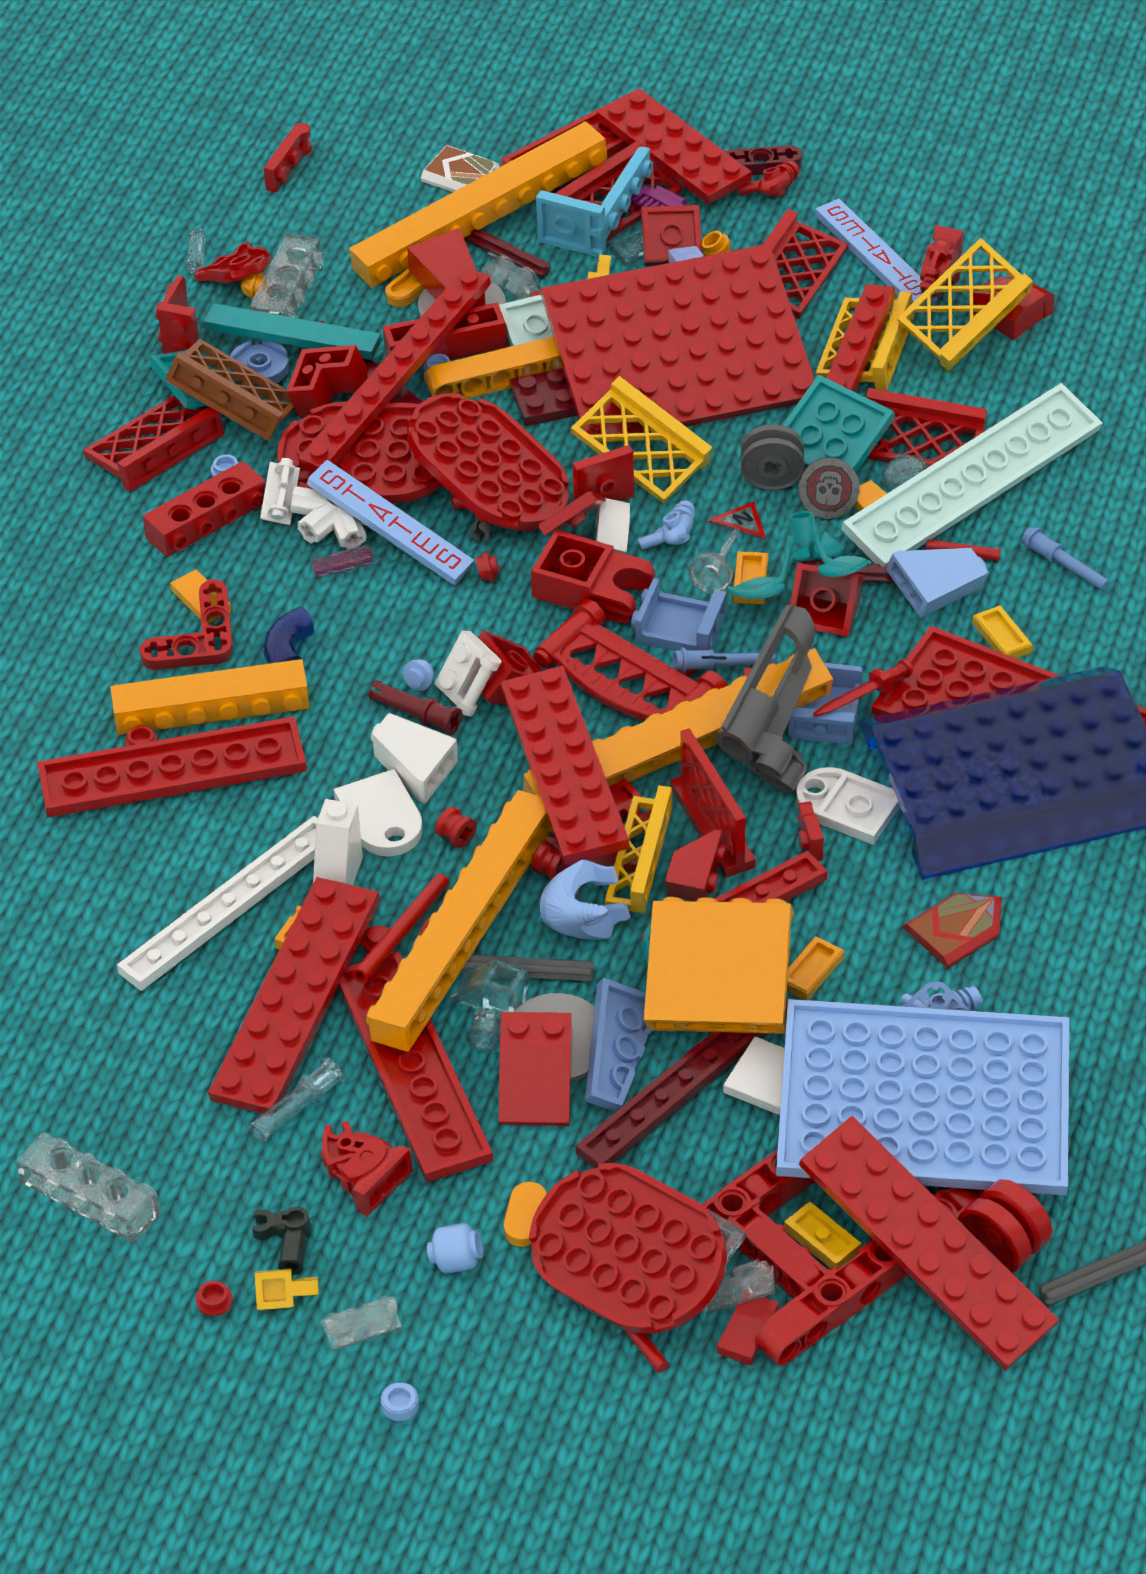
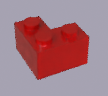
[286,345,369,417]

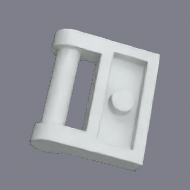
[434,631,501,717]

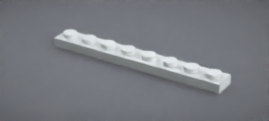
[117,816,318,991]

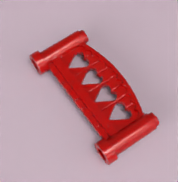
[533,599,728,721]

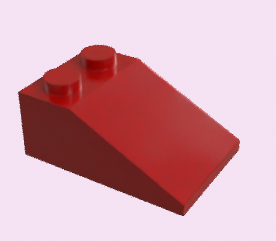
[499,1012,573,1126]

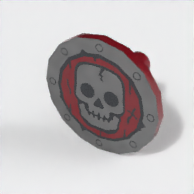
[798,457,860,519]

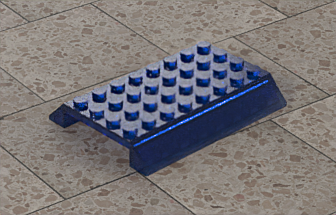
[859,666,1146,880]

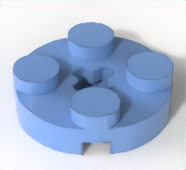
[230,340,290,387]

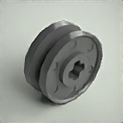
[740,424,805,490]

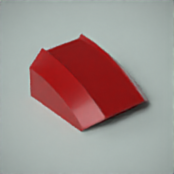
[968,276,1055,340]

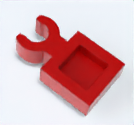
[797,801,824,861]

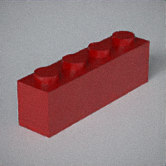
[383,302,506,366]

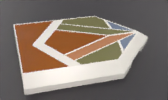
[421,145,500,192]

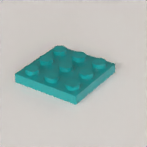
[782,375,895,473]

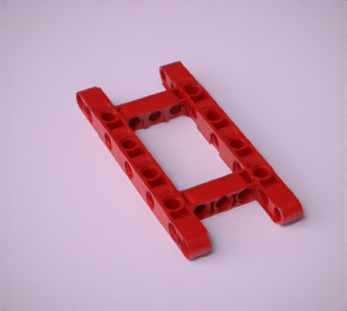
[701,1149,985,1366]

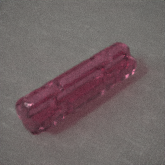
[312,546,373,577]

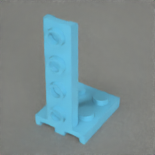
[536,147,653,257]

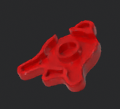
[194,242,271,283]

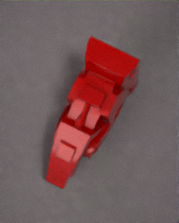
[920,225,964,298]
[321,1121,413,1217]

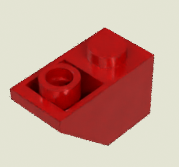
[665,829,728,902]

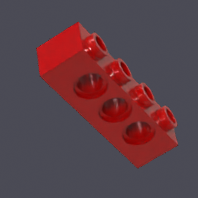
[142,461,265,557]

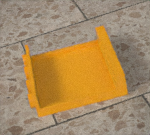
[644,897,795,1034]

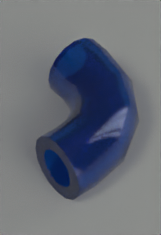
[263,606,314,664]

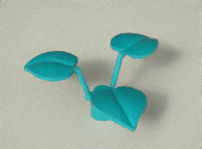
[726,511,872,599]

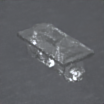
[481,251,541,299]
[706,1259,775,1314]
[321,1295,402,1351]

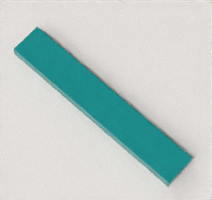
[203,303,381,360]

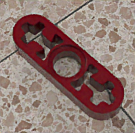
[725,145,802,175]

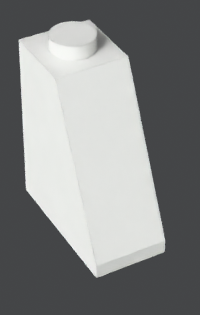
[371,713,458,804]
[313,799,363,885]

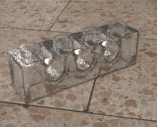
[249,234,324,318]
[16,1132,160,1243]

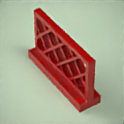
[555,142,683,242]
[763,209,848,319]
[866,388,987,470]
[83,395,225,492]
[670,728,756,878]

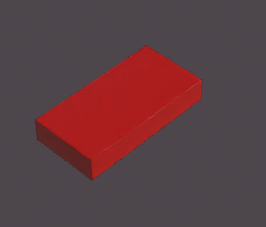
[717,1291,779,1365]

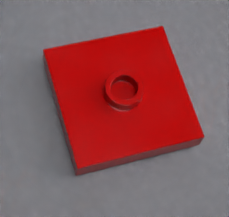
[641,205,703,266]
[573,445,634,511]
[539,491,606,535]

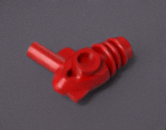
[737,161,800,197]

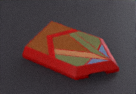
[903,893,1002,968]

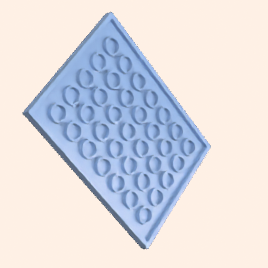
[776,999,1069,1195]

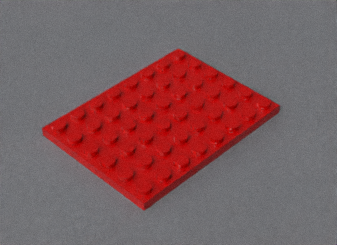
[541,244,815,447]

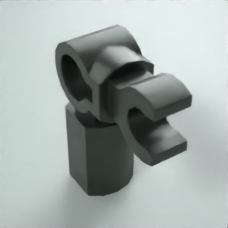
[252,1207,312,1274]

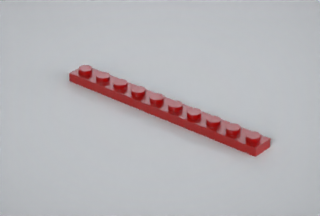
[298,267,491,472]

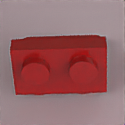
[155,275,199,354]

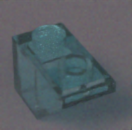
[451,959,528,1016]

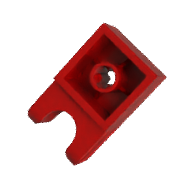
[531,529,655,623]

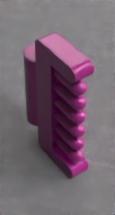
[631,186,687,207]

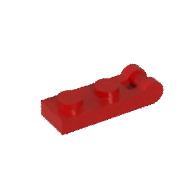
[264,123,312,193]

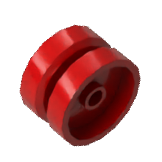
[958,1179,1053,1274]

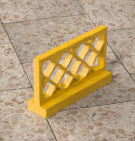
[897,238,1033,372]
[816,291,915,391]
[571,376,712,504]

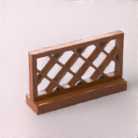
[165,339,295,441]

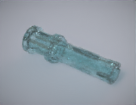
[249,1057,345,1142]

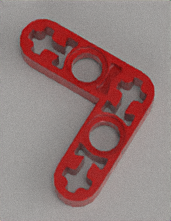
[140,579,233,670]

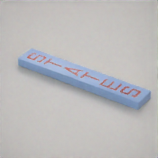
[815,199,937,306]
[307,460,474,586]

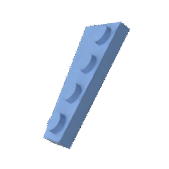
[585,978,652,1112]

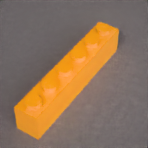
[110,659,310,736]

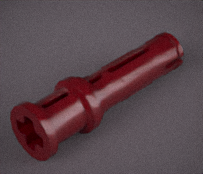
[368,680,463,735]

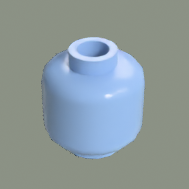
[427,1223,483,1274]

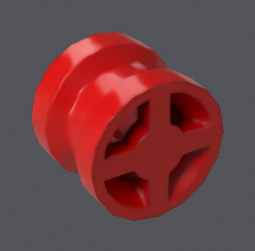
[435,807,477,848]
[531,841,570,880]

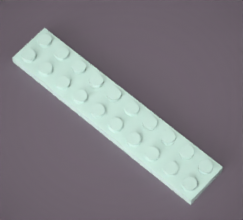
[841,383,1102,567]

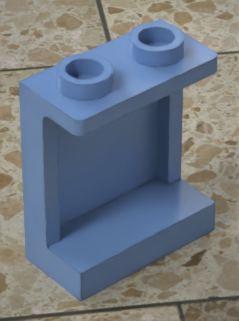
[631,578,727,651]
[788,663,863,745]

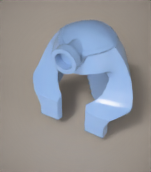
[540,860,631,940]

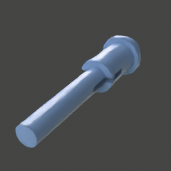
[1021,527,1110,591]
[672,647,776,673]

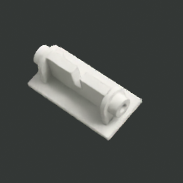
[260,458,300,525]

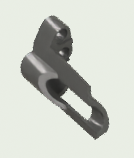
[716,605,815,794]

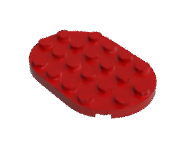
[407,393,569,531]
[277,402,442,503]
[529,1163,727,1334]

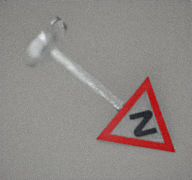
[689,501,766,593]

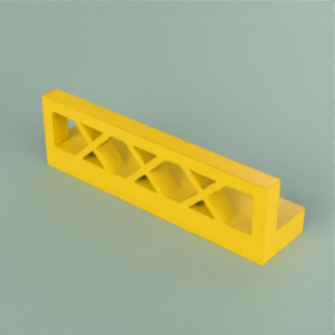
[605,785,673,913]

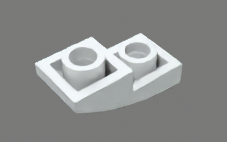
[595,498,630,554]

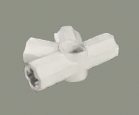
[291,486,367,550]

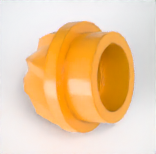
[701,231,731,256]
[241,273,270,300]

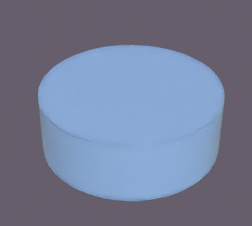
[381,1383,419,1421]

